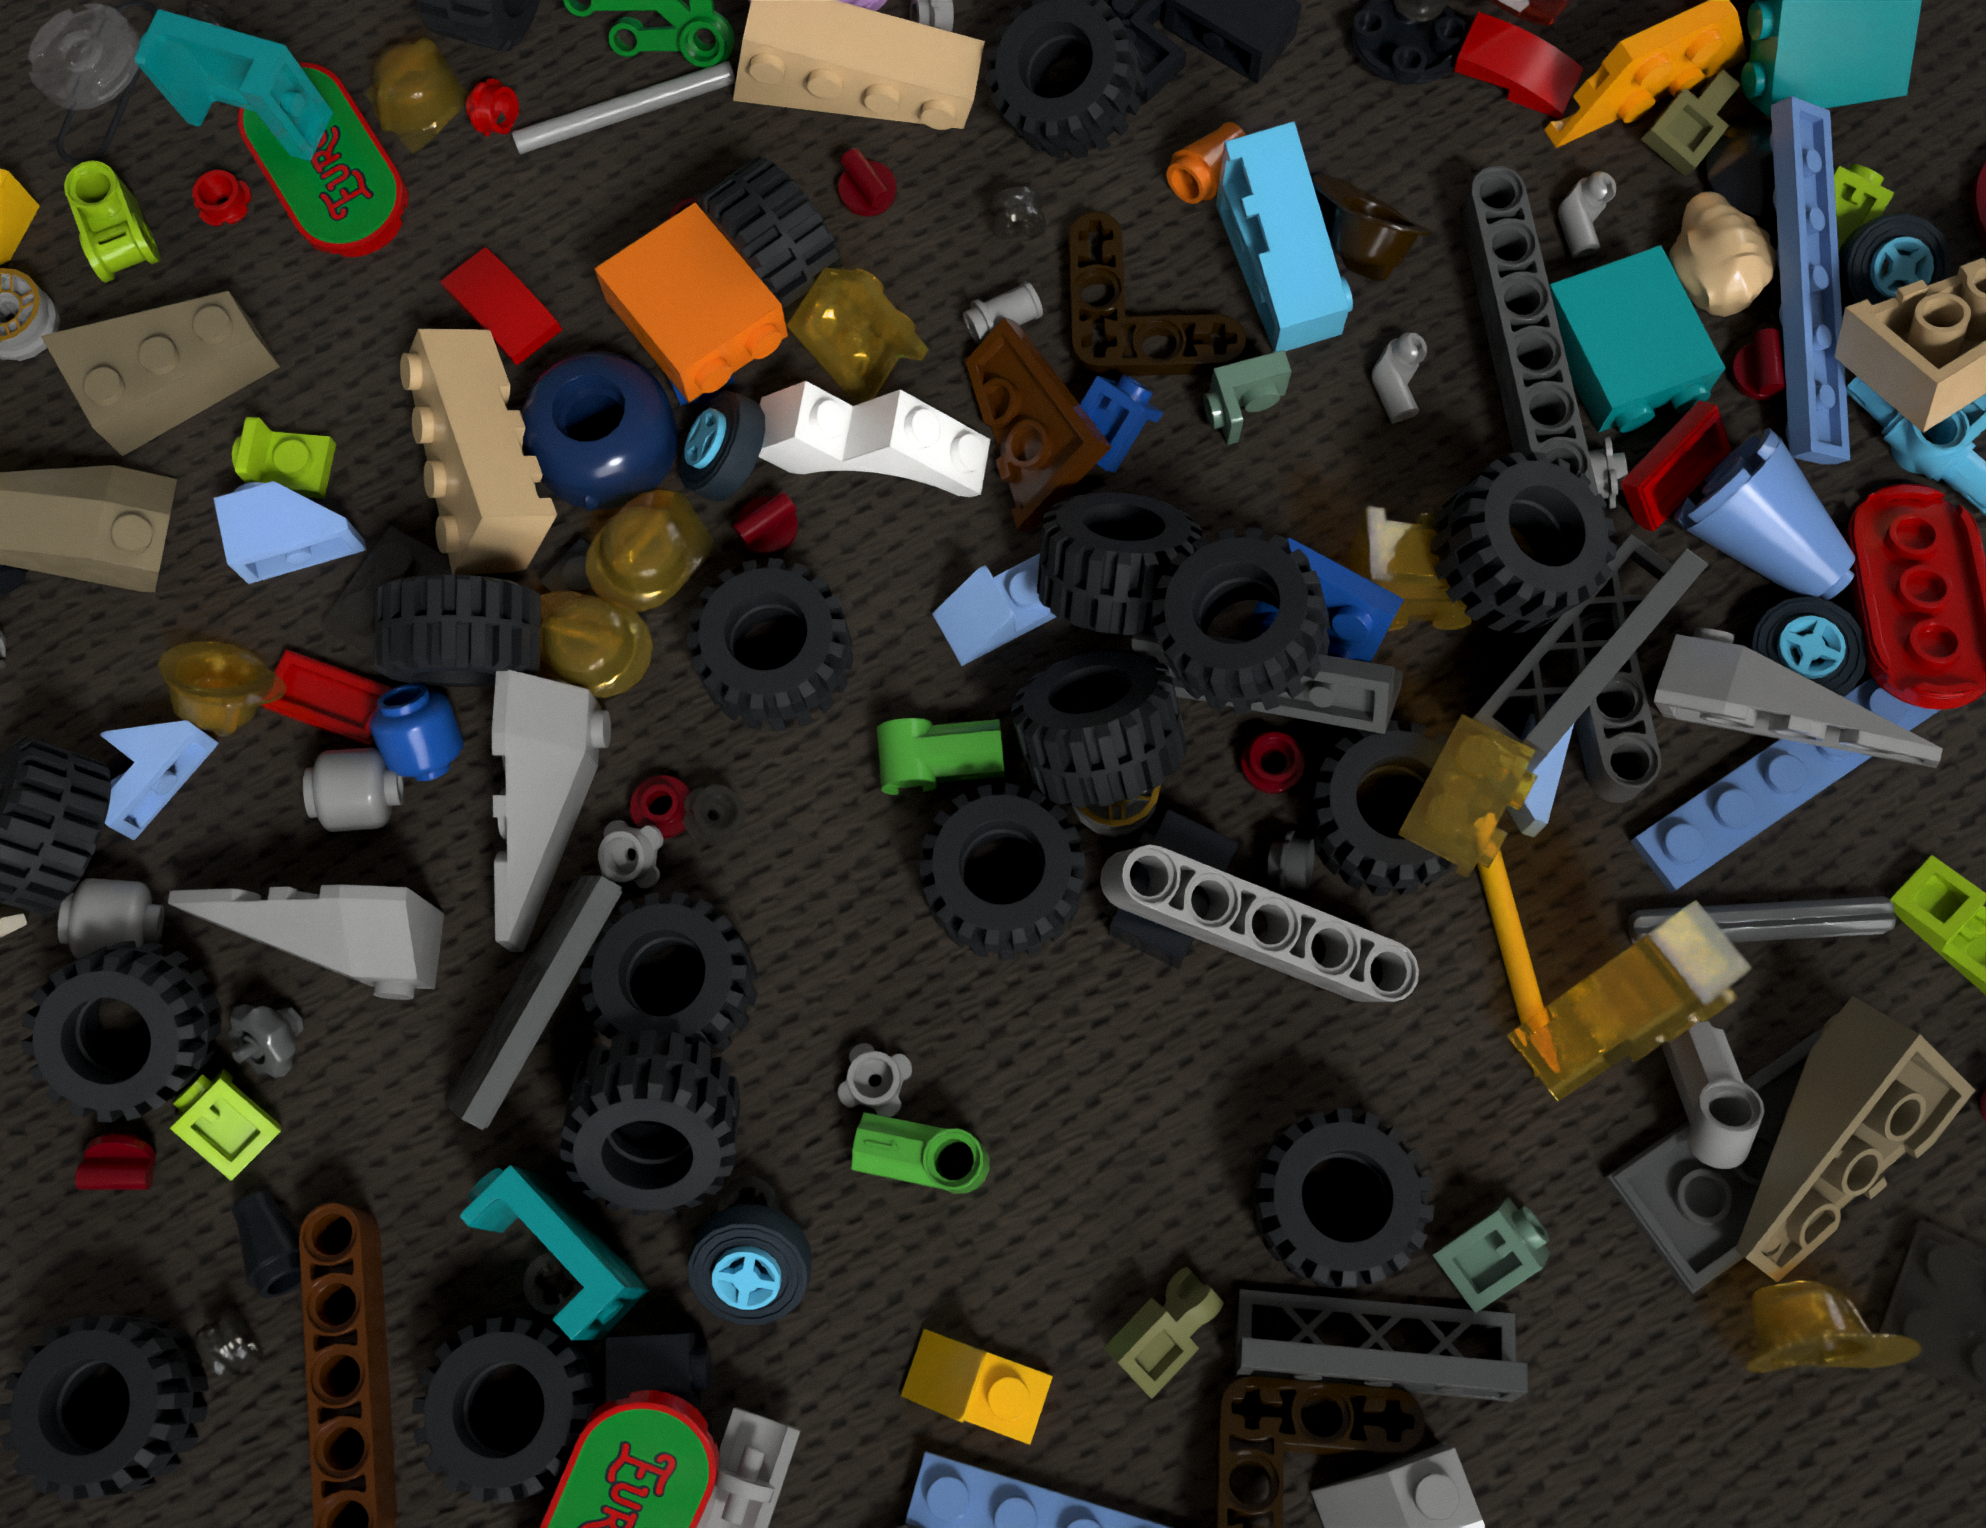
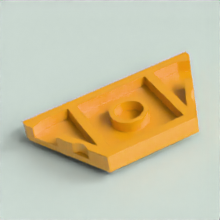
[1544,0,1748,148]

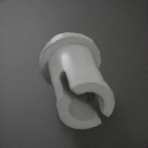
[963,281,1043,345]

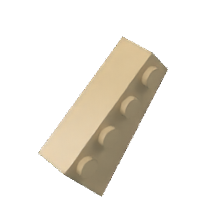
[733,0,985,130]
[1834,258,1986,433]
[400,329,557,575]

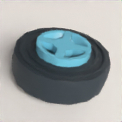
[1838,213,1952,307]
[680,390,765,502]
[1745,596,1867,697]
[688,1204,812,1325]

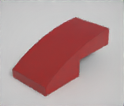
[1454,11,1583,120]
[440,247,563,366]

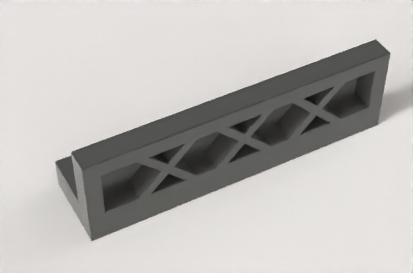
[1469,534,1709,773]
[1132,632,1403,734]
[1234,1289,1528,1402]

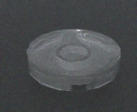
[28,3,140,111]

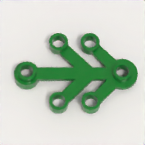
[563,0,734,68]

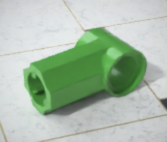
[876,718,1005,795]
[851,1112,990,1194]

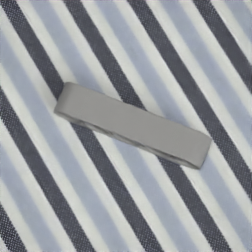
[1100,845,1419,1002]

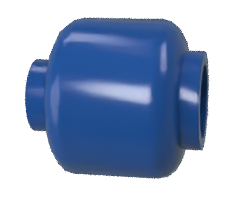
[369,683,464,781]

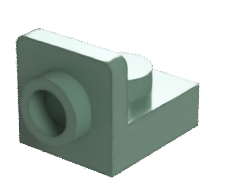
[1203,350,1292,445]
[1433,1197,1550,1313]

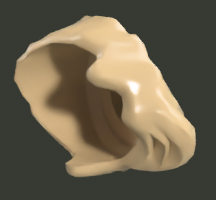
[1669,191,1777,317]

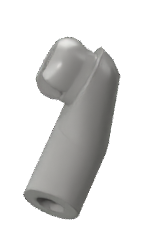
[1558,171,1616,259]
[1372,332,1427,424]

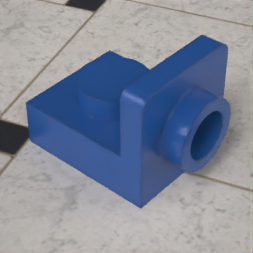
[1080,374,1164,473]

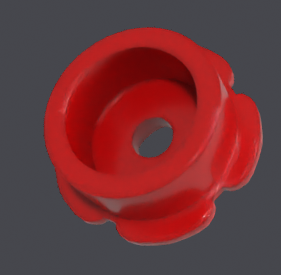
[466,78,519,137]
[192,170,252,227]

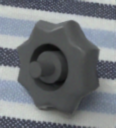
[227,1004,304,1078]

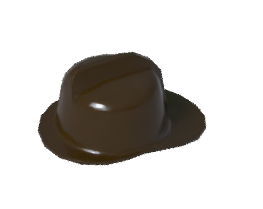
[1312,175,1433,282]

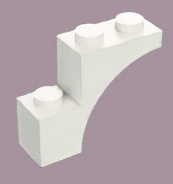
[759,381,990,497]

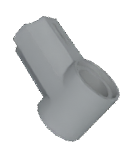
[1662,1021,1765,1169]

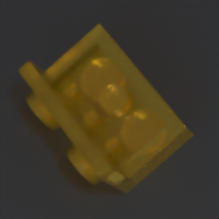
[787,267,929,403]
[1398,714,1538,878]

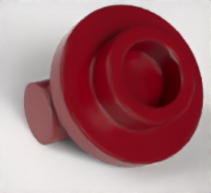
[838,148,897,216]
[1730,328,1786,400]
[733,490,798,556]
[75,1131,156,1190]

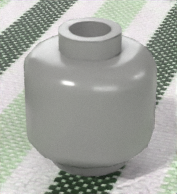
[303,747,404,832]
[58,878,164,960]

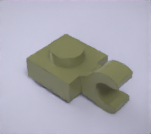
[1641,69,1740,177]
[1104,1267,1224,1399]

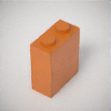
[594,203,788,403]

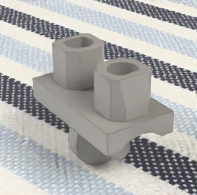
[697,1407,801,1528]

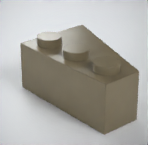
[41,291,280,456]

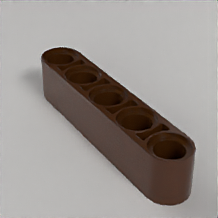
[299,1203,397,1528]

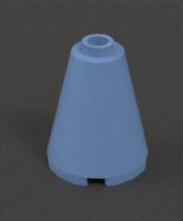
[1674,428,1855,600]

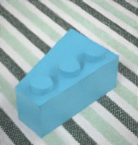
[1216,121,1353,352]

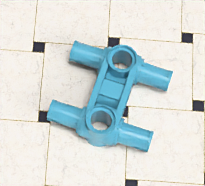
[1846,376,1986,516]

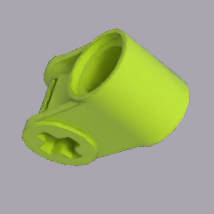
[64,160,162,283]

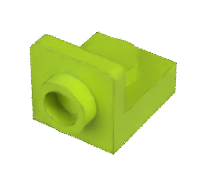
[1834,163,1895,253]
[232,417,336,499]
[170,1068,282,1181]

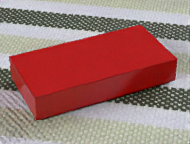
[1620,400,1731,532]
[259,649,393,748]

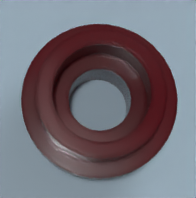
[1241,730,1305,794]
[630,775,695,839]

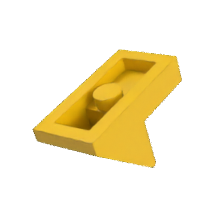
[901,1329,1053,1445]

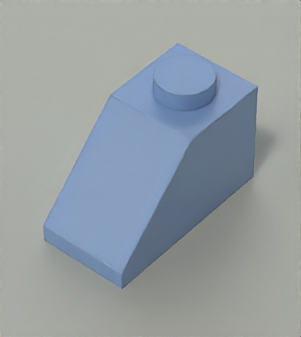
[213,481,367,584]

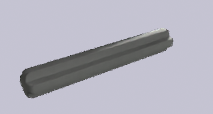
[1628,896,1896,948]

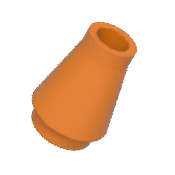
[1166,122,1246,204]

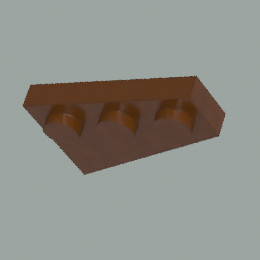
[965,317,1112,532]

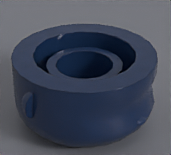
[519,351,679,511]

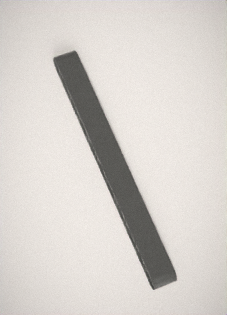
[1461,166,1661,803]

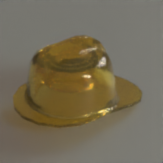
[364,37,469,154]
[586,490,714,612]
[536,591,653,698]
[158,642,287,736]
[1745,1281,1922,1373]

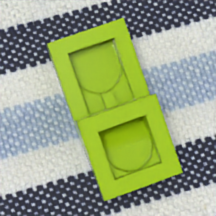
[1890,855,1986,995]

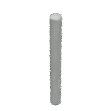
[512,61,736,154]

